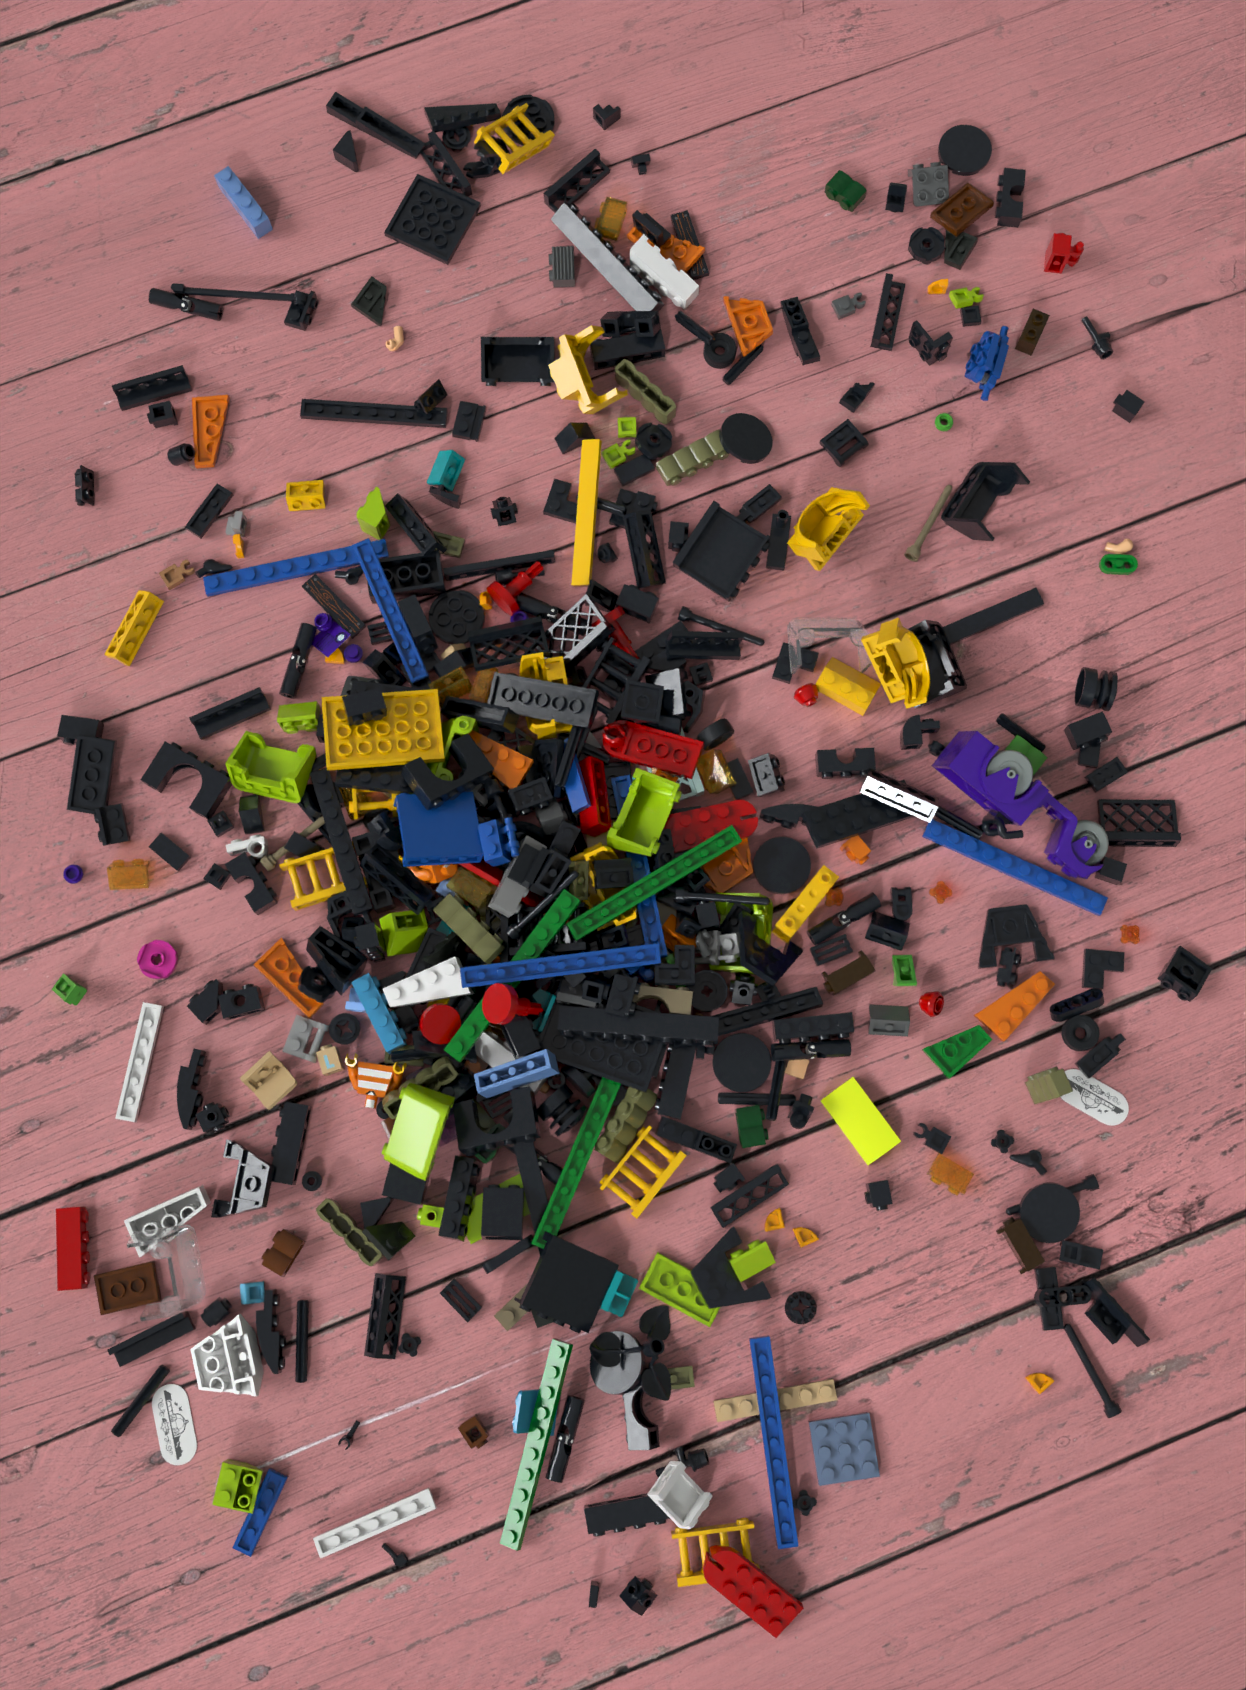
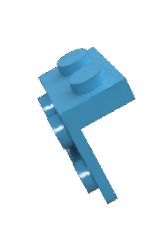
[512,1389,558,1436]

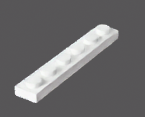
[115,1002,164,1123]
[313,1487,437,1559]

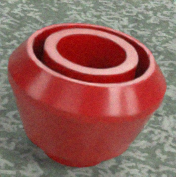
[794,683,818,707]
[919,991,944,1017]

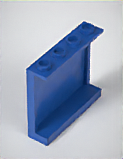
[393,791,483,867]

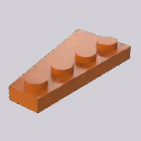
[192,395,230,469]
[253,937,324,1019]

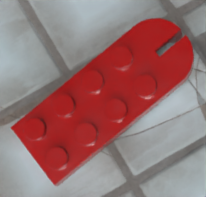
[602,720,704,779]
[664,800,758,854]
[703,1545,804,1638]

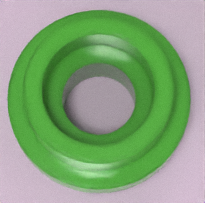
[935,413,953,431]

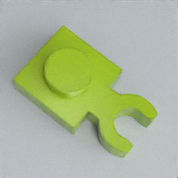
[949,287,984,309]
[601,439,635,469]

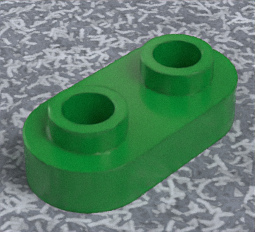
[1099,554,1138,575]

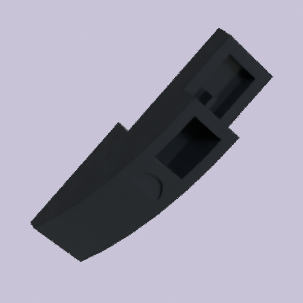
[780,297,820,365]
[759,804,817,829]
[177,1048,207,1130]
[655,1116,737,1163]
[256,1289,286,1374]

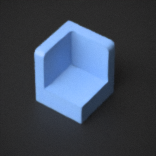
[345,988,366,1013]

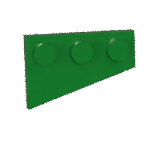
[922,1025,993,1079]

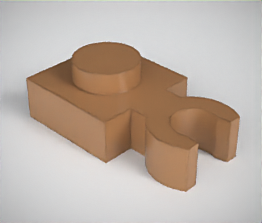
[159,559,195,590]

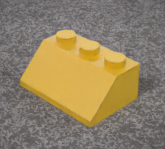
[815,657,881,716]

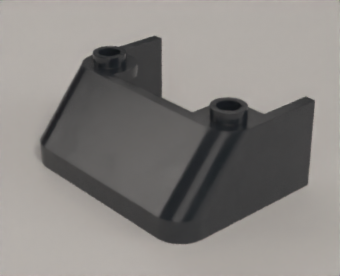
[941,462,1030,541]

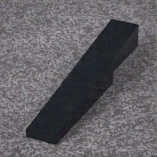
[326,92,426,159]

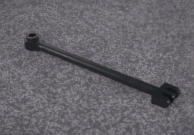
[171,283,308,308]

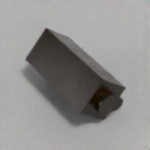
[821,950,876,996]
[996,1217,1045,1274]

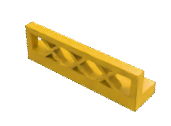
[104,590,164,666]

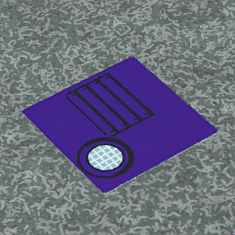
[312,621,351,657]

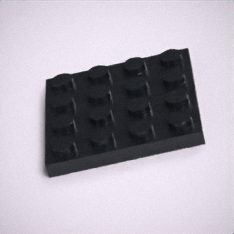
[384,174,481,265]

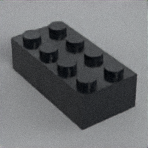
[367,550,446,604]

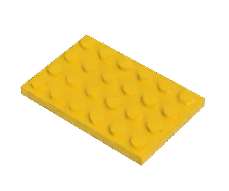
[321,689,445,771]

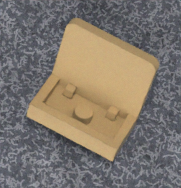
[240,1051,297,1110]

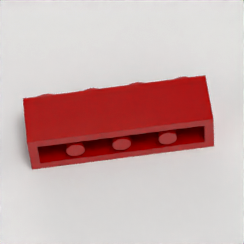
[579,756,612,837]
[56,1207,90,1291]

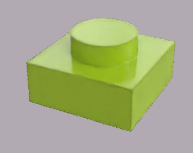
[618,417,637,438]

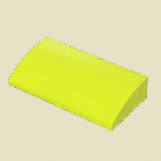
[820,1077,901,1165]

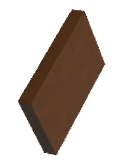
[930,183,994,237]
[94,1261,162,1315]

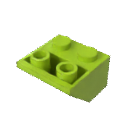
[357,487,390,540]
[277,701,321,734]
[379,909,428,956]
[728,1239,776,1282]
[212,1459,263,1514]

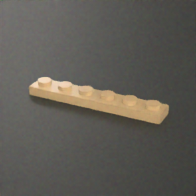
[713,1379,837,1422]

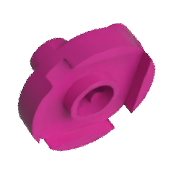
[137,940,178,979]

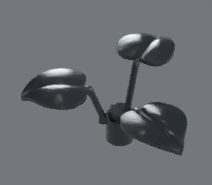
[589,1306,671,1401]

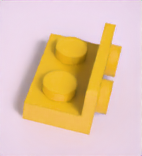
[286,480,326,511]

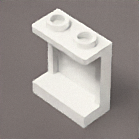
[647,1461,713,1529]

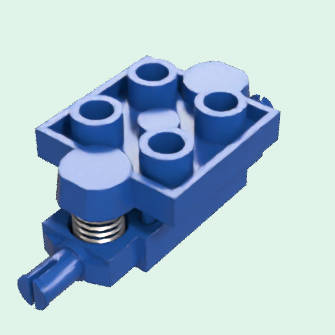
[964,326,1009,401]

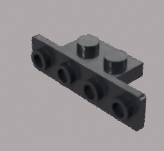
[1082,1277,1150,1347]

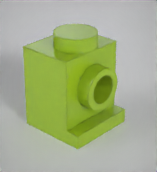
[417,1204,444,1228]

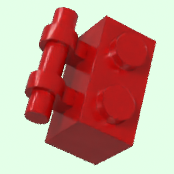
[1044,233,1084,274]

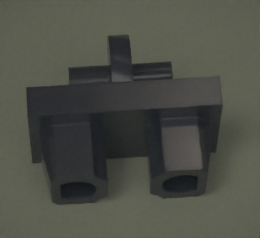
[787,1093,814,1129]

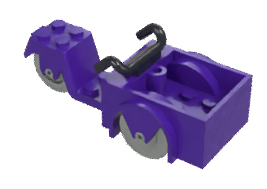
[931,731,1109,879]

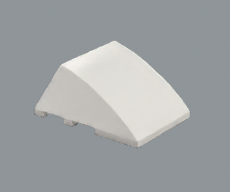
[190,1314,264,1397]

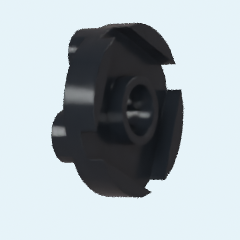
[908,227,945,265]
[635,423,672,460]
[298,965,337,1003]

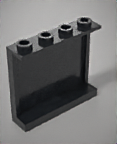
[672,501,771,602]
[514,1231,619,1334]

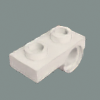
[226,835,269,859]

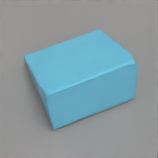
[240,1281,265,1304]

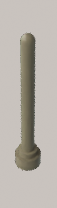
[904,485,952,562]
[260,815,325,872]

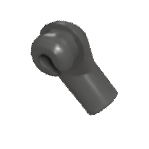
[696,929,712,958]

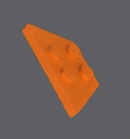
[723,296,773,357]
[701,837,753,893]

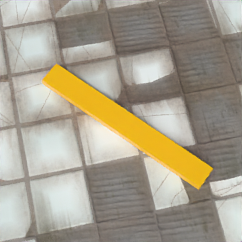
[571,439,602,587]

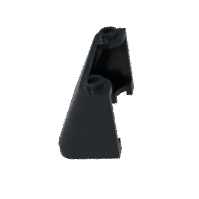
[481,337,555,386]
[908,620,967,708]

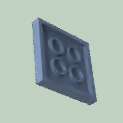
[808,1412,880,1486]

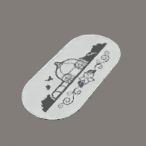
[1061,1069,1129,1126]
[152,1384,197,1465]

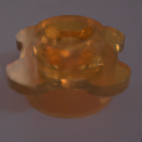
[929,881,952,904]
[825,887,844,907]
[1120,925,1140,944]

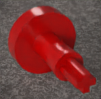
[487,561,544,616]
[591,605,639,666]
[482,983,543,1025]
[419,1003,461,1044]

